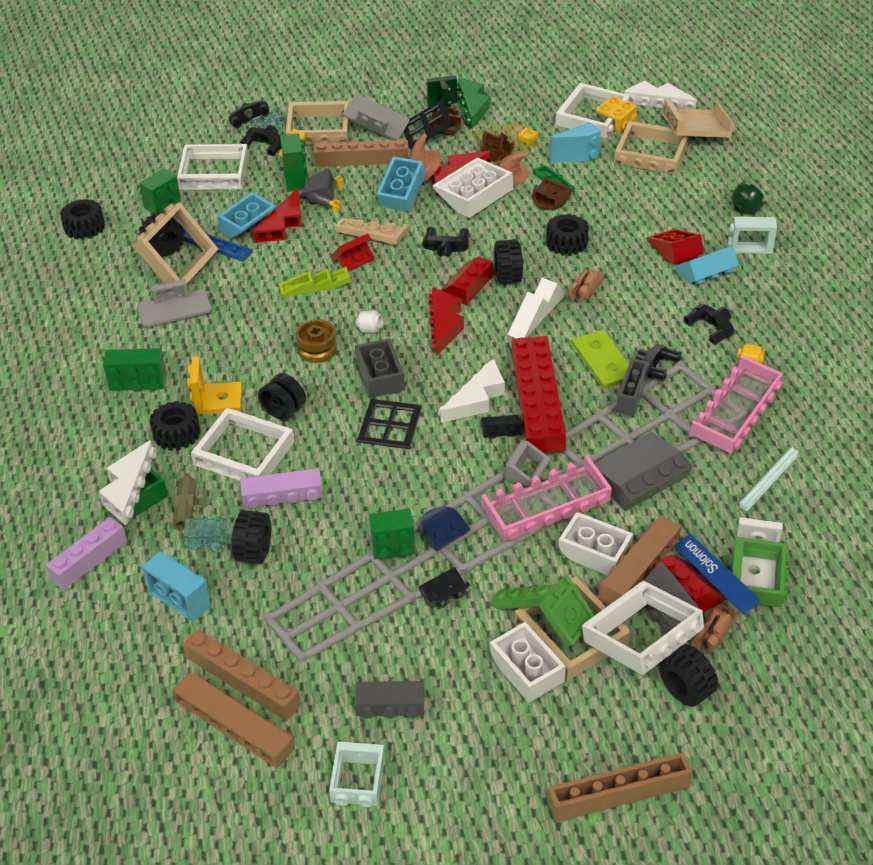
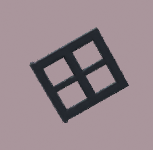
[404,99,452,150]
[356,399,422,449]

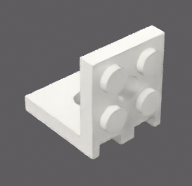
[736,517,783,590]

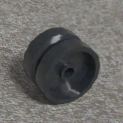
[258,373,306,422]

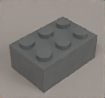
[354,338,405,398]

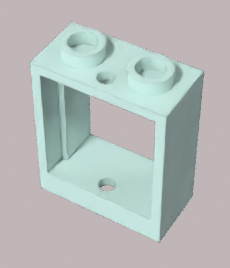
[728,217,777,254]
[329,742,385,808]

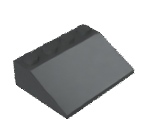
[594,432,693,511]

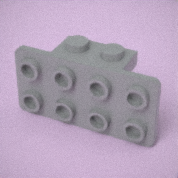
[343,94,409,140]
[137,279,212,328]

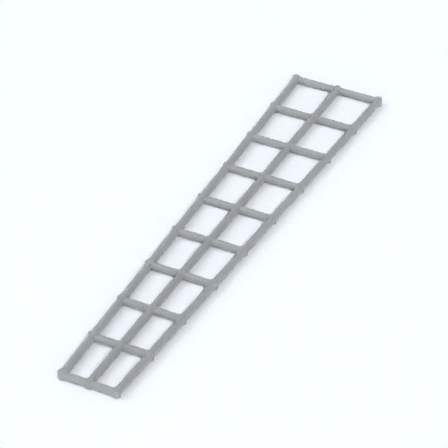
[265,361,747,662]

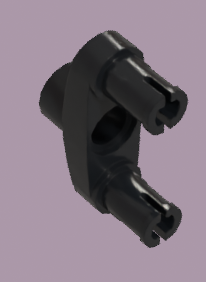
[228,100,269,128]
[240,125,282,156]
[422,227,469,257]
[683,304,735,345]
[635,344,682,382]

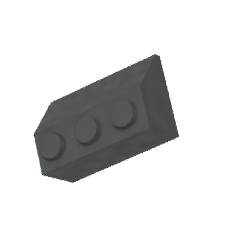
[643,562,699,635]

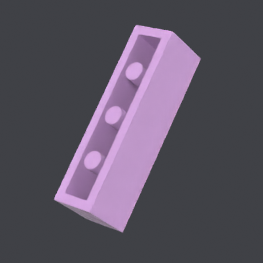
[240,468,323,508]
[46,517,127,590]

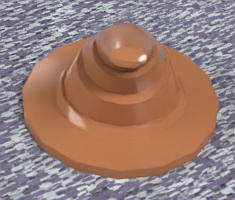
[409,134,441,182]
[491,151,530,185]

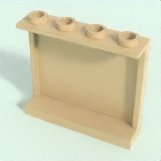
[662,99,735,138]

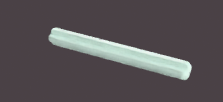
[739,447,798,511]

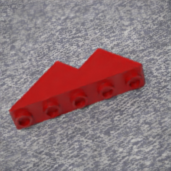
[432,151,492,196]
[252,189,302,243]
[428,287,464,356]

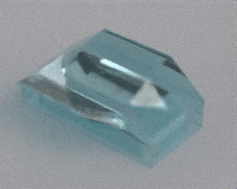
[250,109,284,131]

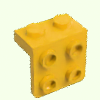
[596,96,638,134]

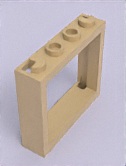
[286,101,350,145]
[614,121,689,174]
[133,202,218,284]
[514,576,630,681]

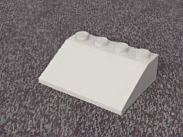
[433,158,514,218]

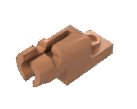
[569,269,605,302]
[693,604,739,654]

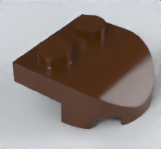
[429,107,461,136]
[480,131,514,161]
[532,177,573,210]

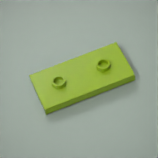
[571,330,629,389]

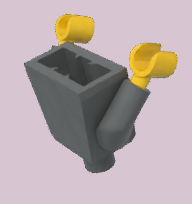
[299,169,344,212]

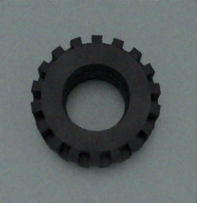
[60,199,105,240]
[138,211,185,257]
[546,214,589,256]
[494,239,523,284]
[149,401,201,451]
[231,510,272,564]
[659,644,719,707]

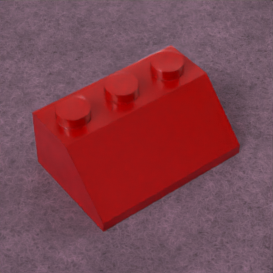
[440,256,493,305]
[654,555,727,613]

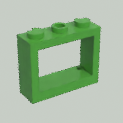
[731,537,790,607]

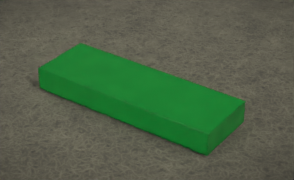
[533,165,575,191]

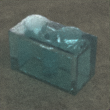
[183,518,228,551]

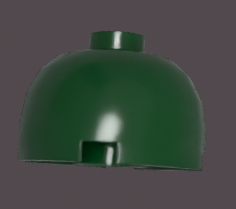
[732,181,765,214]

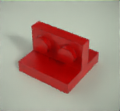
[331,233,375,271]

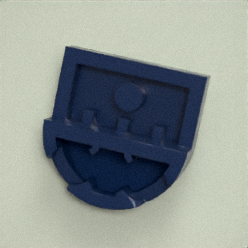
[420,506,470,552]

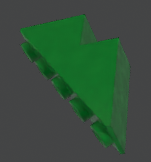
[457,78,490,129]

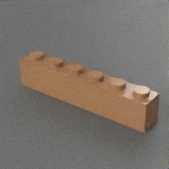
[314,139,408,167]
[598,516,682,605]
[183,629,301,721]
[172,672,295,769]
[547,752,692,823]

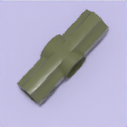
[172,475,197,531]

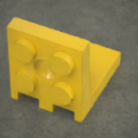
[187,357,242,414]

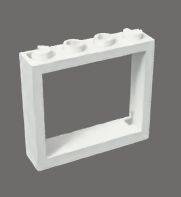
[555,83,630,138]
[177,144,248,190]
[191,408,295,481]
[582,581,704,675]

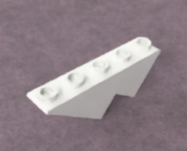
[624,81,697,109]
[507,278,566,338]
[438,359,505,423]
[99,440,156,525]

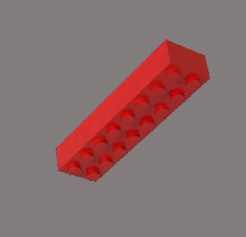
[511,336,566,453]

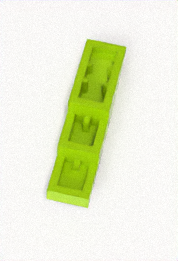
[279,267,352,297]

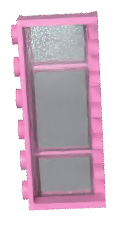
[688,355,783,456]
[481,455,612,542]

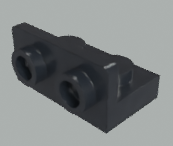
[481,415,521,438]
[418,567,471,609]

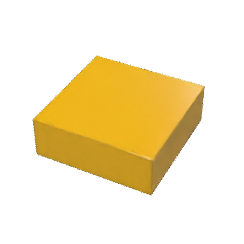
[517,128,539,145]

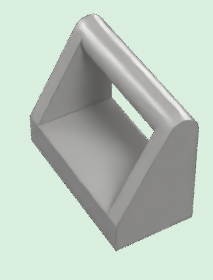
[505,440,550,487]

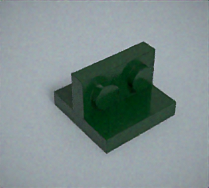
[426,75,457,108]

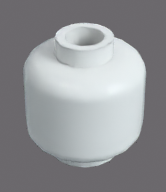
[356,310,383,333]

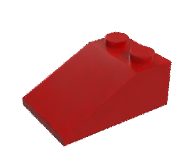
[646,229,704,265]

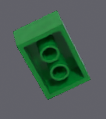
[280,133,308,192]
[103,348,167,391]

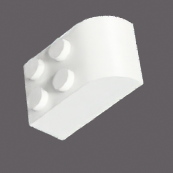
[559,512,633,575]
[490,622,566,703]

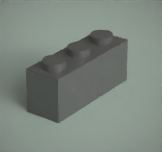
[616,358,649,416]
[355,681,425,718]

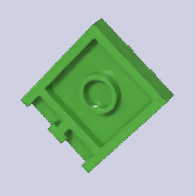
[489,576,595,646]

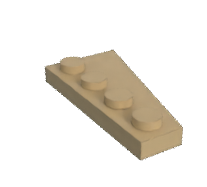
[335,218,409,245]

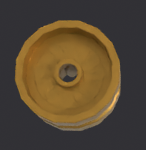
[296,319,337,363]

